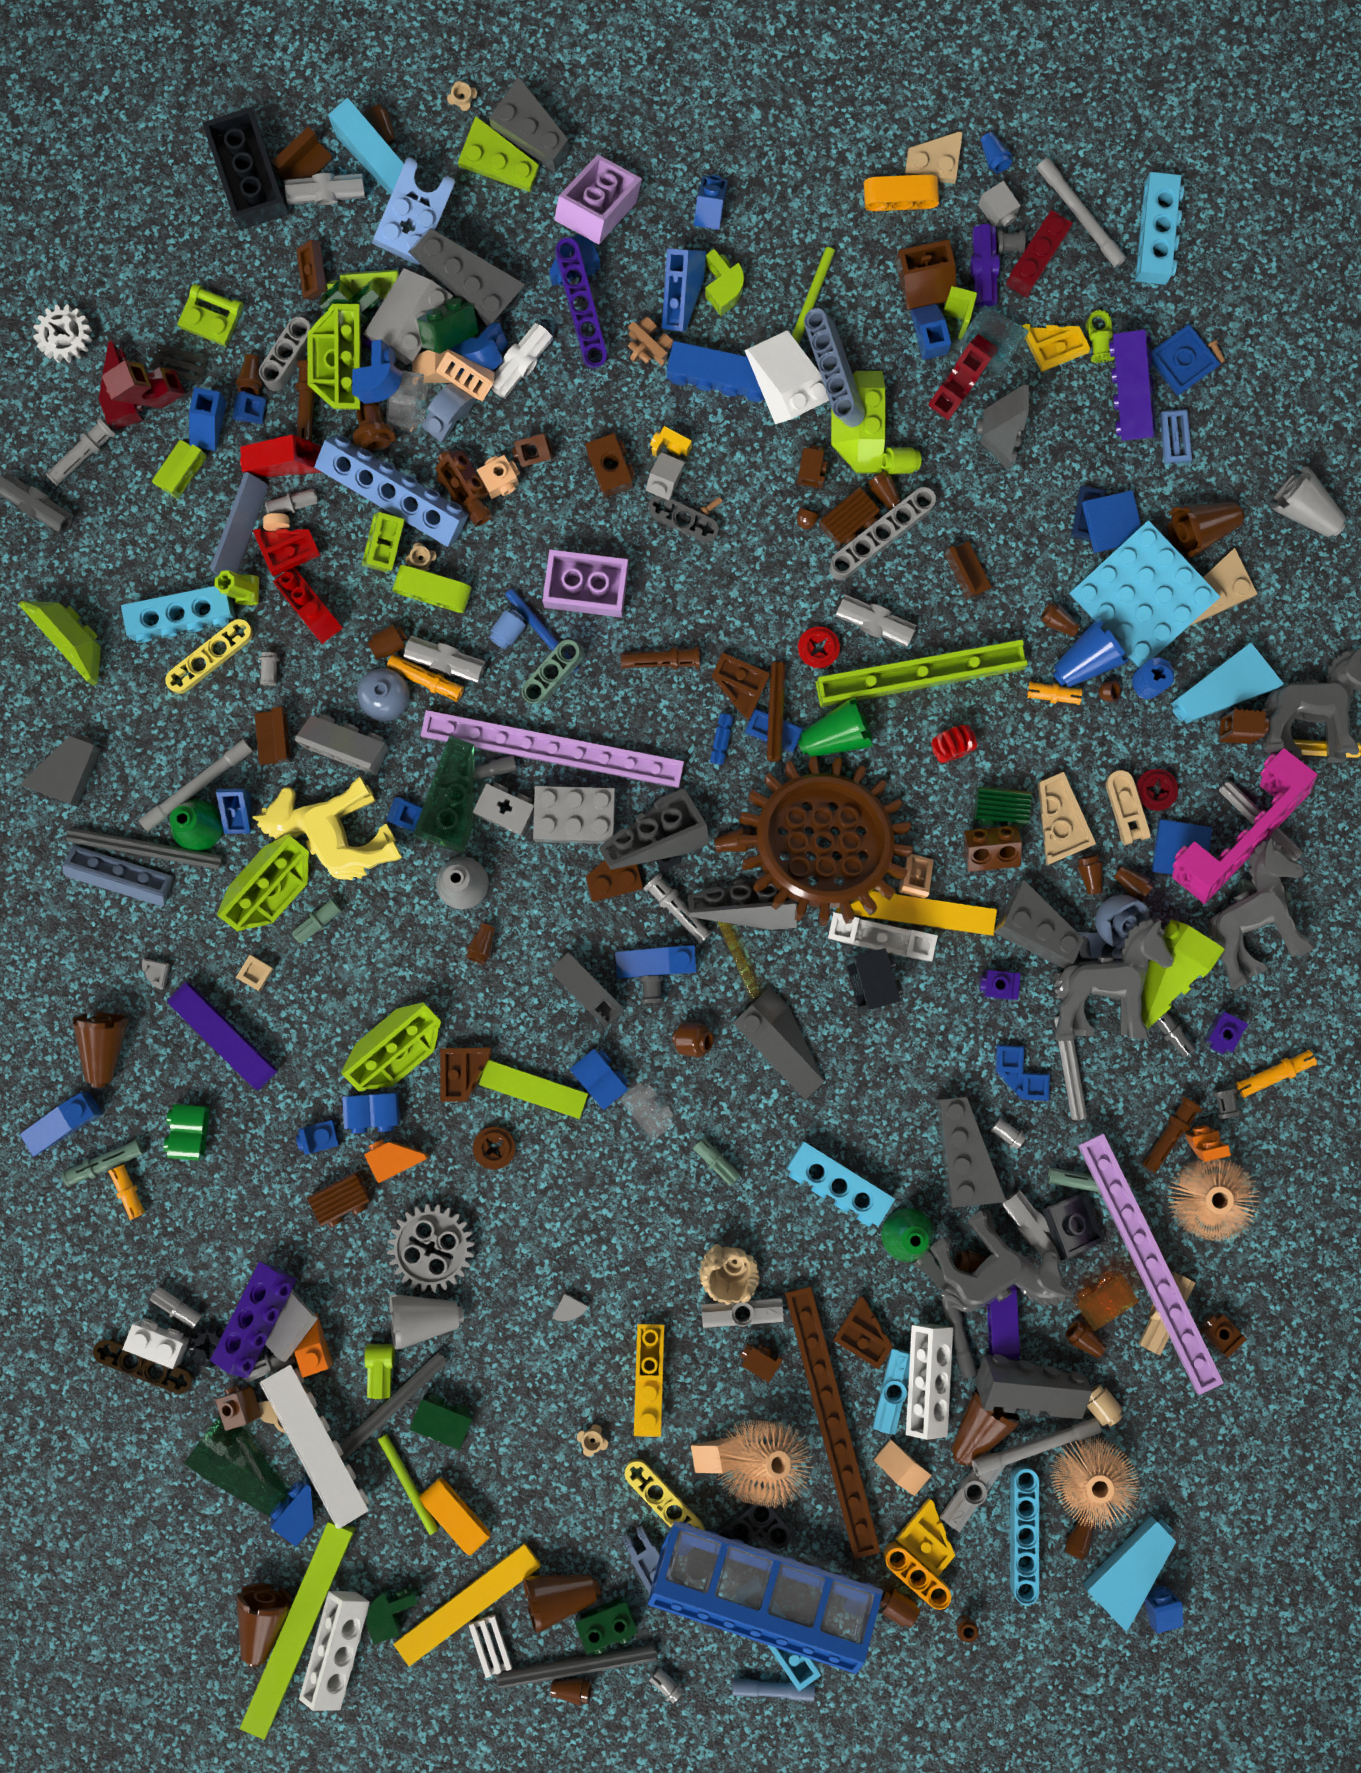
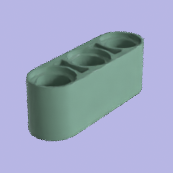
[522,640,585,705]

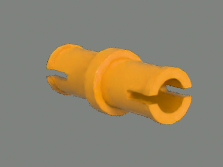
[1027,681,1082,705]
[108,1164,146,1220]

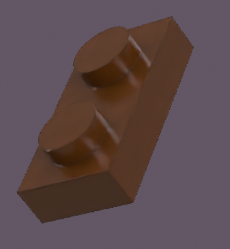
[296,240,327,300]

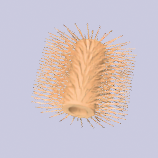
[1168,1159,1260,1242]
[714,1419,814,1508]
[1050,1437,1141,1531]

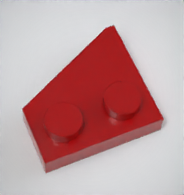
[252,529,321,576]

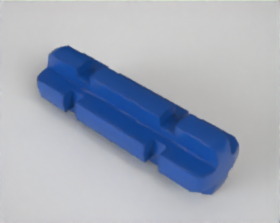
[710,713,733,765]

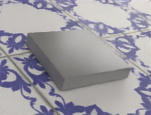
[265,1290,318,1362]

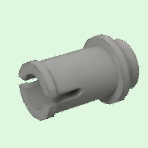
[259,652,280,686]
[990,1117,1026,1149]
[648,1667,684,1703]

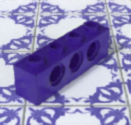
[210,1261,297,1379]

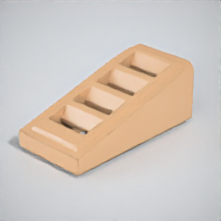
[436,349,495,401]

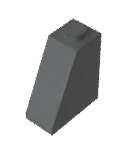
[21,734,101,807]
[550,952,625,1028]

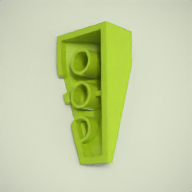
[1141,919,1225,1029]

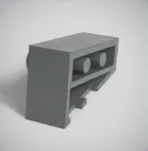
[489,76,569,173]
[993,880,1084,969]

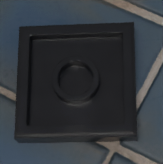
[1042,1190,1105,1260]

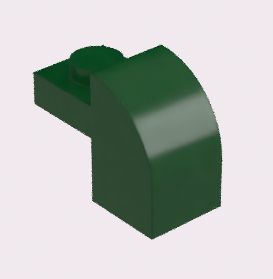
[320,278,381,324]
[366,1587,421,1645]

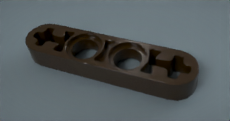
[93,1338,195,1394]

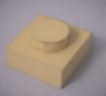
[236,955,274,991]

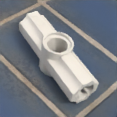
[491,323,553,399]

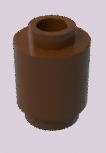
[367,624,408,660]
[879,1588,920,1628]

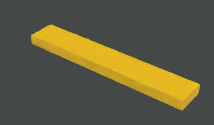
[836,891,997,936]
[393,1543,541,1666]

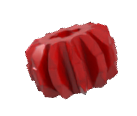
[931,725,978,763]

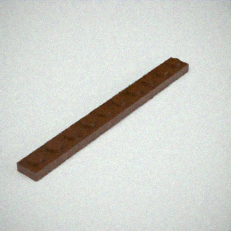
[785,1286,881,1560]

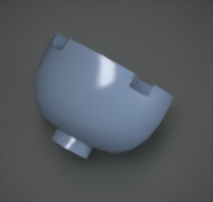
[357,668,411,722]
[1095,895,1150,949]

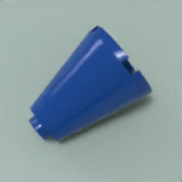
[1053,619,1129,687]

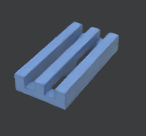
[1159,410,1192,465]

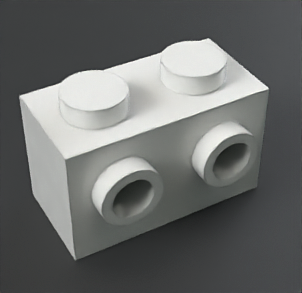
[122,1319,189,1369]

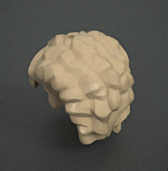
[699,1244,760,1305]

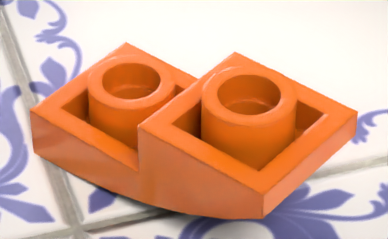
[1185,1125,1231,1162]

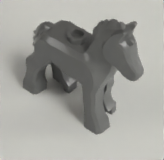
[1264,648,1361,763]
[1208,836,1317,990]
[1054,918,1174,1041]
[914,1209,1073,1312]

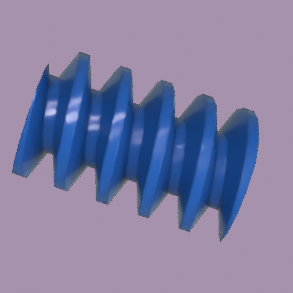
[1132,658,1174,699]

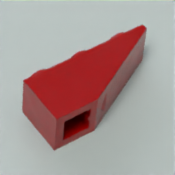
[272,568,342,644]

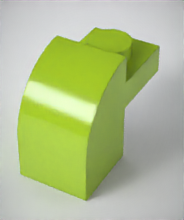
[705,249,744,316]

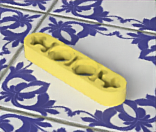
[165,619,253,694]
[625,1459,705,1531]

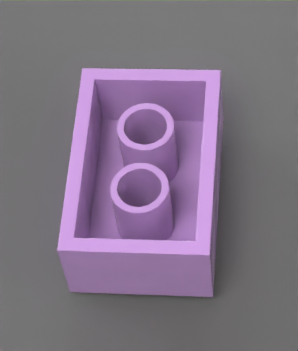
[554,154,642,244]
[543,549,629,618]

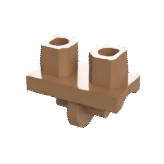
[628,317,673,366]

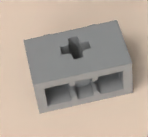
[473,782,534,837]

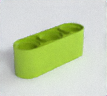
[392,565,472,613]

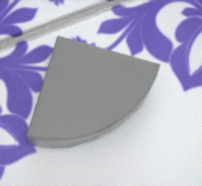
[142,958,171,990]
[552,1293,589,1321]

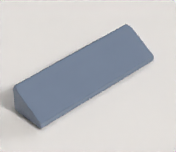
[210,472,268,576]
[62,845,174,906]

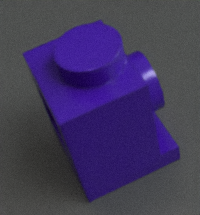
[979,970,1021,1000]
[1204,1012,1249,1055]

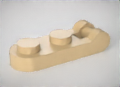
[1106,770,1150,846]

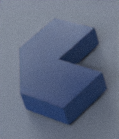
[995,1045,1050,1101]

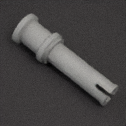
[45,418,116,486]
[643,872,712,943]

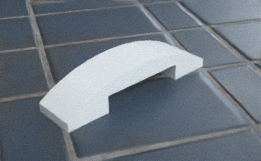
[828,912,938,962]

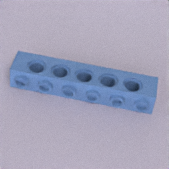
[314,434,469,547]

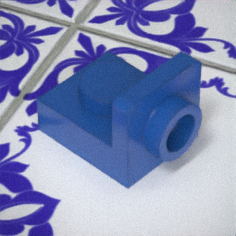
[296,1120,340,1155]

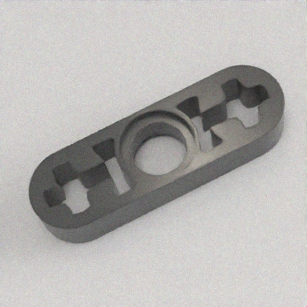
[649,495,719,544]

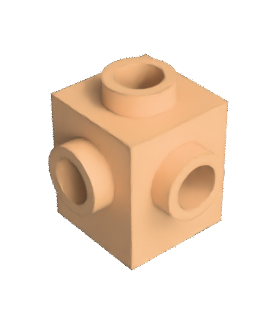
[477,455,520,499]

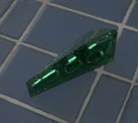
[411,735,474,853]
[184,1416,289,1517]

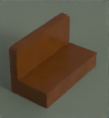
[271,126,333,180]
[944,541,992,601]
[255,707,291,765]

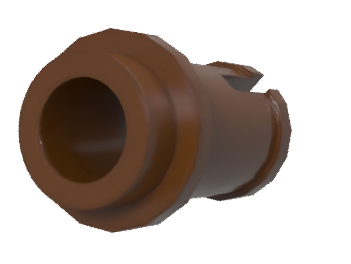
[956,1615,979,1642]

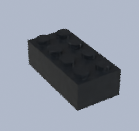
[202,107,289,230]
[845,948,903,1012]

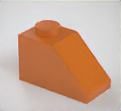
[364,1139,430,1183]
[294,1313,334,1378]

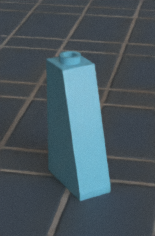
[328,98,417,195]
[1171,643,1284,724]
[1082,1516,1176,1631]

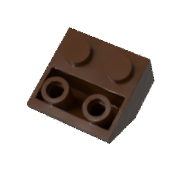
[895,239,957,311]

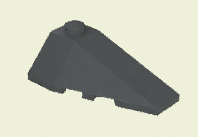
[976,385,1029,468]

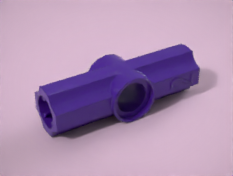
[970,224,1000,308]

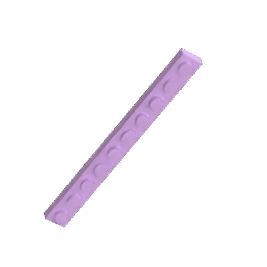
[421,710,684,788]
[1078,1134,1224,1395]

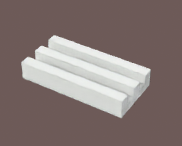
[469,1614,512,1678]

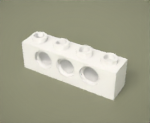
[906,1324,953,1440]
[299,1591,370,1711]

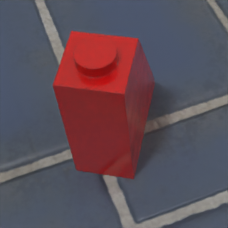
[240,434,322,478]

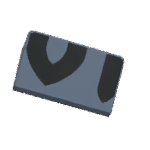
[1077,932,1122,960]

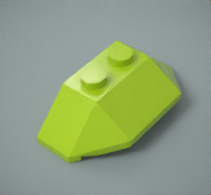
[307,304,362,410]
[831,371,885,474]
[18,601,101,686]
[217,834,309,931]
[341,1002,441,1091]

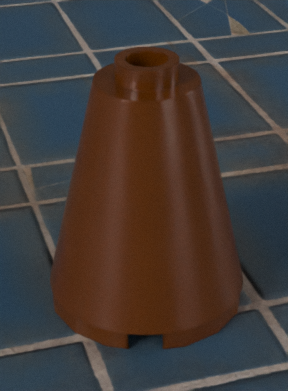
[1167,502,1244,558]
[73,1012,128,1088]
[951,1388,1020,1466]
[523,1574,600,1633]
[236,1583,292,1667]

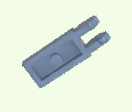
[622,1525,676,1594]

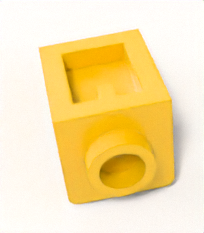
[650,426,692,457]

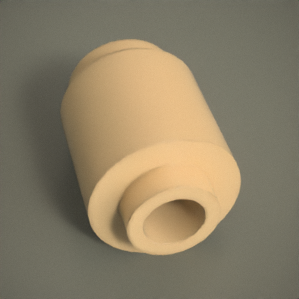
[1087,1384,1123,1427]

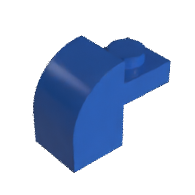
[451,323,509,376]
[352,340,403,404]

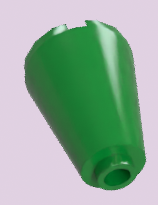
[798,697,874,757]
[170,799,223,852]
[881,1208,935,1262]

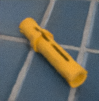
[386,654,464,702]
[1236,1050,1317,1098]

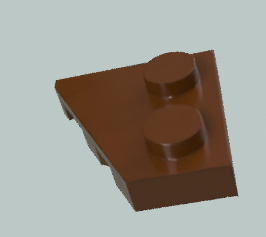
[711,652,770,721]
[585,860,643,903]
[440,1048,493,1102]
[832,1295,893,1370]

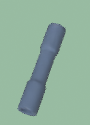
[732,1678,815,1702]

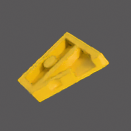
[1021,324,1090,372]
[895,1498,955,1576]

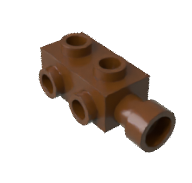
[435,450,493,527]

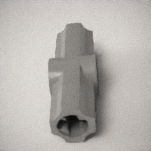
[284,173,365,205]
[835,594,917,647]
[404,636,486,684]
[1001,1189,1064,1264]
[701,1298,784,1328]
[940,1452,1006,1532]

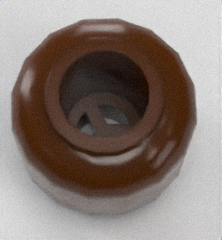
[672,1021,714,1058]

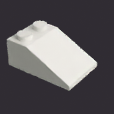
[745,330,829,424]

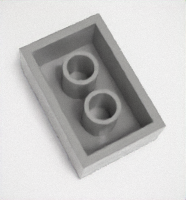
[533,786,615,844]

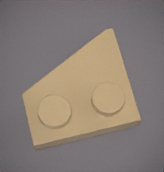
[904,132,963,184]

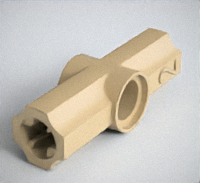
[1138,1272,1195,1355]

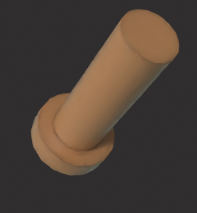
[1208,340,1225,364]
[700,497,723,516]

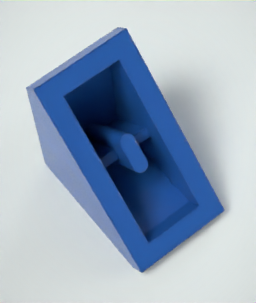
[216,789,251,834]

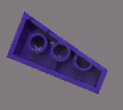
[1109,329,1156,441]

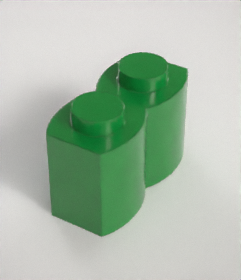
[163,1104,209,1161]

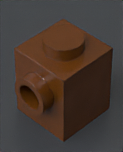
[215,1384,262,1431]

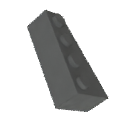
[408,228,525,326]
[936,1096,1006,1208]
[975,1354,1092,1419]

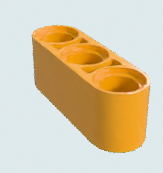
[863,175,939,211]
[419,1477,491,1556]
[883,1541,952,1610]

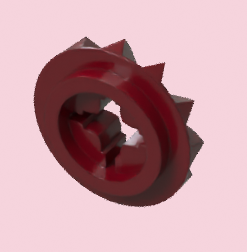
[1136,769,1178,811]

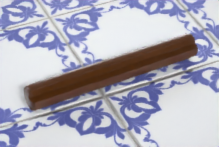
[767,661,785,762]

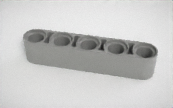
[829,487,936,581]

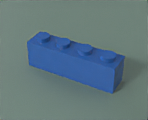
[667,341,765,402]

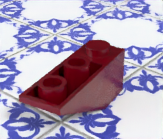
[99,340,144,430]

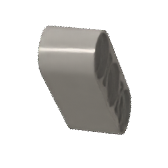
[259,317,311,391]

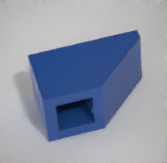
[694,175,728,230]
[549,234,600,286]
[910,304,951,360]
[189,387,227,452]
[270,1476,314,1547]
[1144,1586,1183,1634]

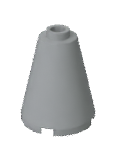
[1271,467,1346,537]
[436,857,489,910]
[389,1294,464,1349]

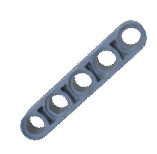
[804,308,865,427]

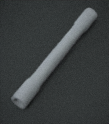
[1036,157,1127,268]
[138,739,253,832]
[972,1417,1101,1476]

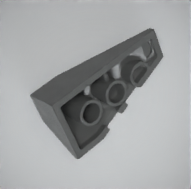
[599,788,709,870]
[688,872,797,930]
[732,987,825,1100]

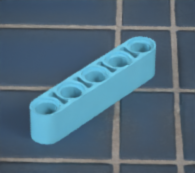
[1010,1463,1039,1605]

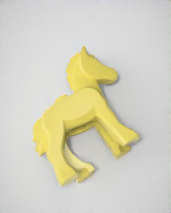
[253,776,402,880]

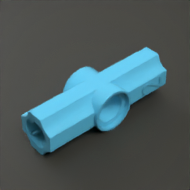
[872,1348,910,1435]

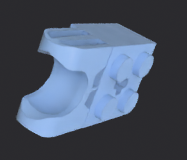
[372,157,455,266]

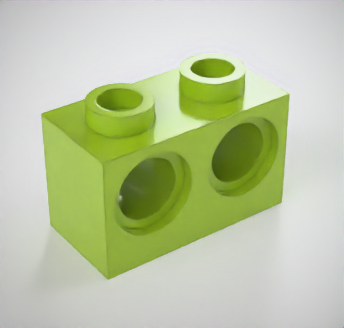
[361,512,404,572]

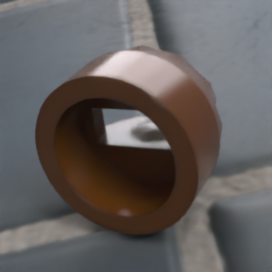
[796,508,819,529]
[1098,681,1121,702]

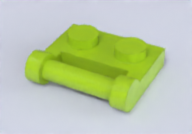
[177,283,244,347]

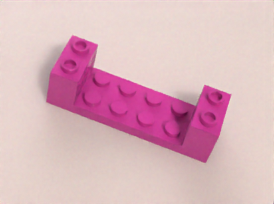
[1172,748,1318,904]

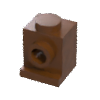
[512,432,554,467]
[797,446,828,489]
[1199,1312,1247,1358]
[739,1342,783,1383]

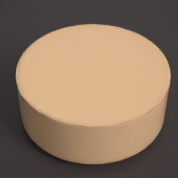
[263,513,290,532]

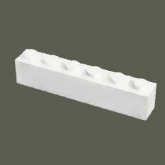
[259,1365,370,1529]

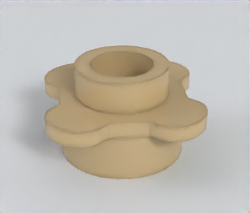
[447,81,477,111]
[405,543,437,572]
[577,1424,608,1457]

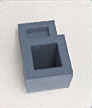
[421,382,476,443]

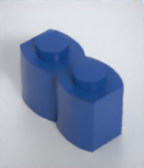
[570,1048,629,1110]
[342,1092,400,1134]

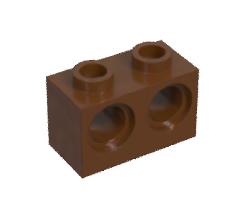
[963,826,1022,872]

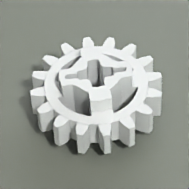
[33,304,93,363]

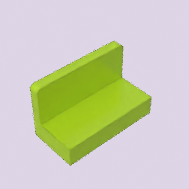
[942,286,977,340]
[152,440,207,499]

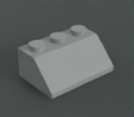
[363,268,453,365]
[295,714,388,776]

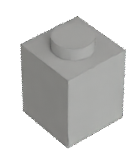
[978,181,1020,229]
[645,452,685,500]

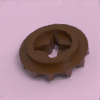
[473,1127,515,1170]

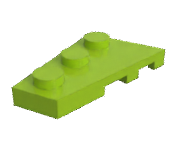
[458,116,539,192]

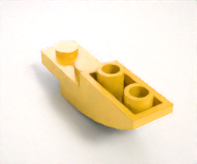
[634,1324,664,1437]

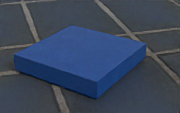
[1151,324,1220,397]
[1082,490,1141,553]
[1151,819,1212,875]

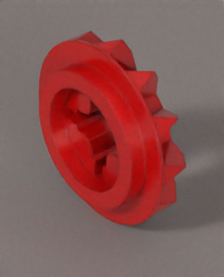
[798,627,840,669]

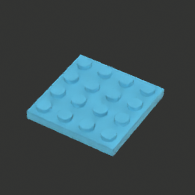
[1069,520,1220,668]

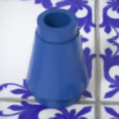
[980,132,1012,173]

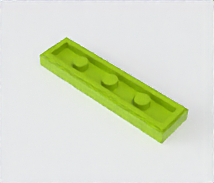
[479,1060,588,1119]

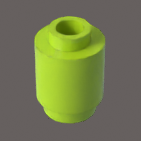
[880,447,921,474]

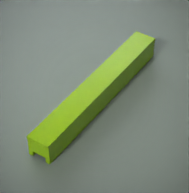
[815,640,1028,707]
[240,1519,356,1740]

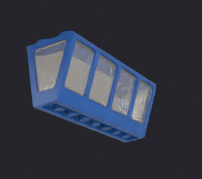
[647,1521,883,1674]

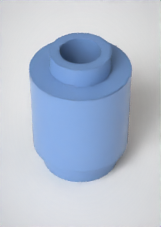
[488,609,526,650]

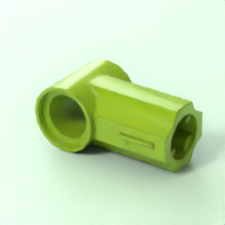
[215,570,259,605]
[365,1344,395,1399]

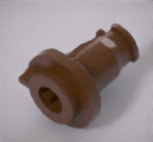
[353,402,396,452]

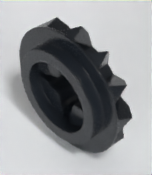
[187,1324,225,1368]

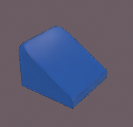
[232,391,267,424]
[386,797,424,832]

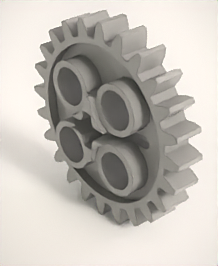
[387,1204,475,1292]

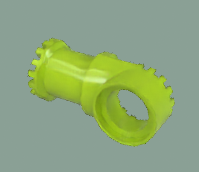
[1085,310,1115,363]

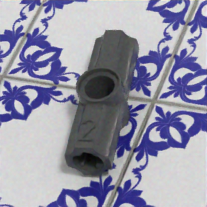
[0,472,74,534]

